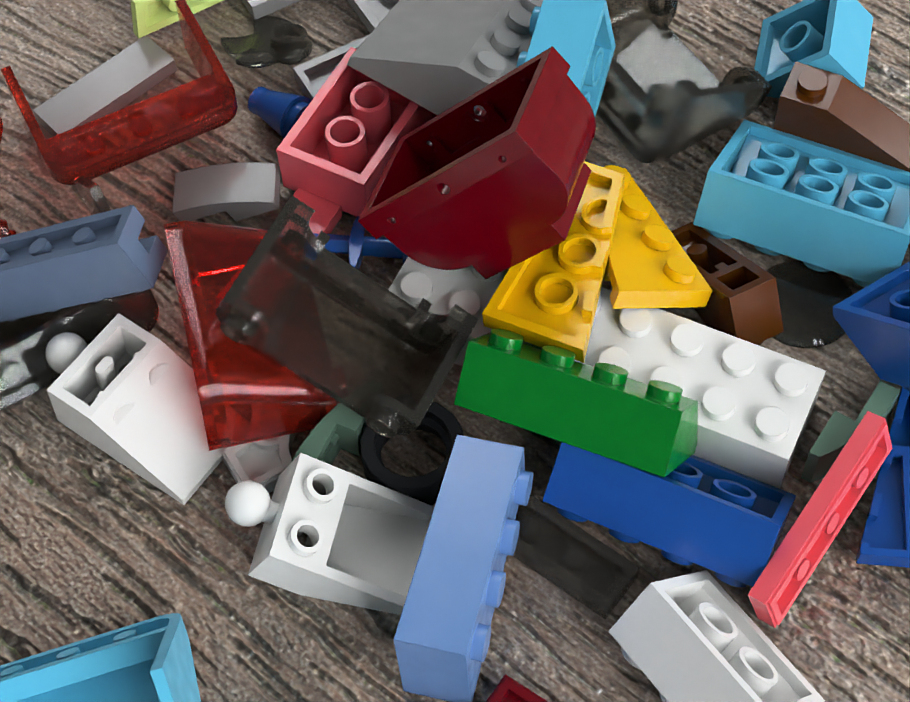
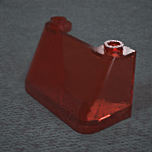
[163,220,346,451]

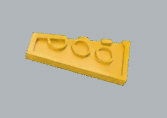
[482,161,624,363]
[604,165,713,309]

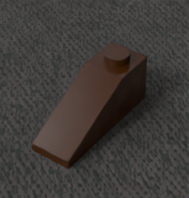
[773,62,910,172]
[671,222,784,345]

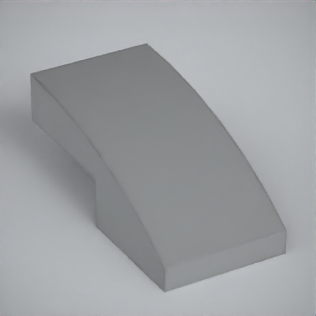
[172,162,280,223]

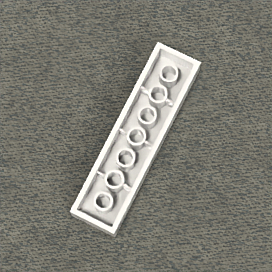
[381,257,826,489]

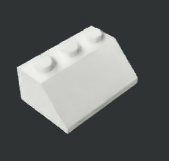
[608,570,825,702]

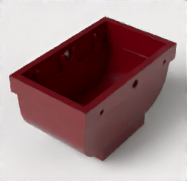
[358,46,596,279]

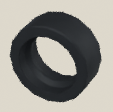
[360,398,464,505]

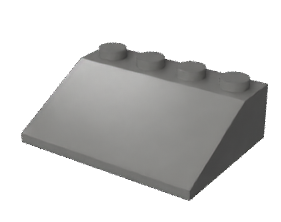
[347,0,543,115]

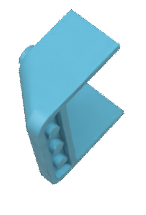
[0,613,201,702]

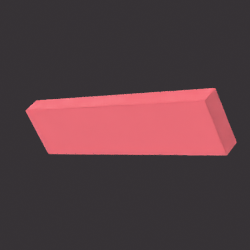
[748,411,892,628]

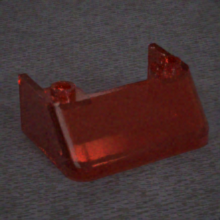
[1,0,238,185]

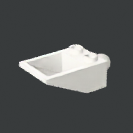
[45,313,249,505]
[225,453,434,615]

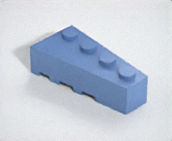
[393,435,533,702]

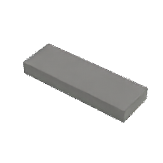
[33,35,177,147]

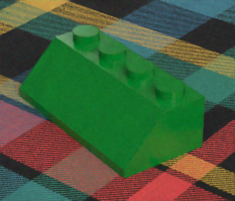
[454,329,698,478]

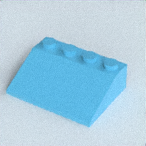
[693,119,910,287]

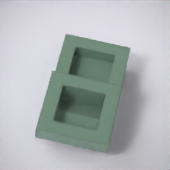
[801,380,900,483]
[291,383,382,465]

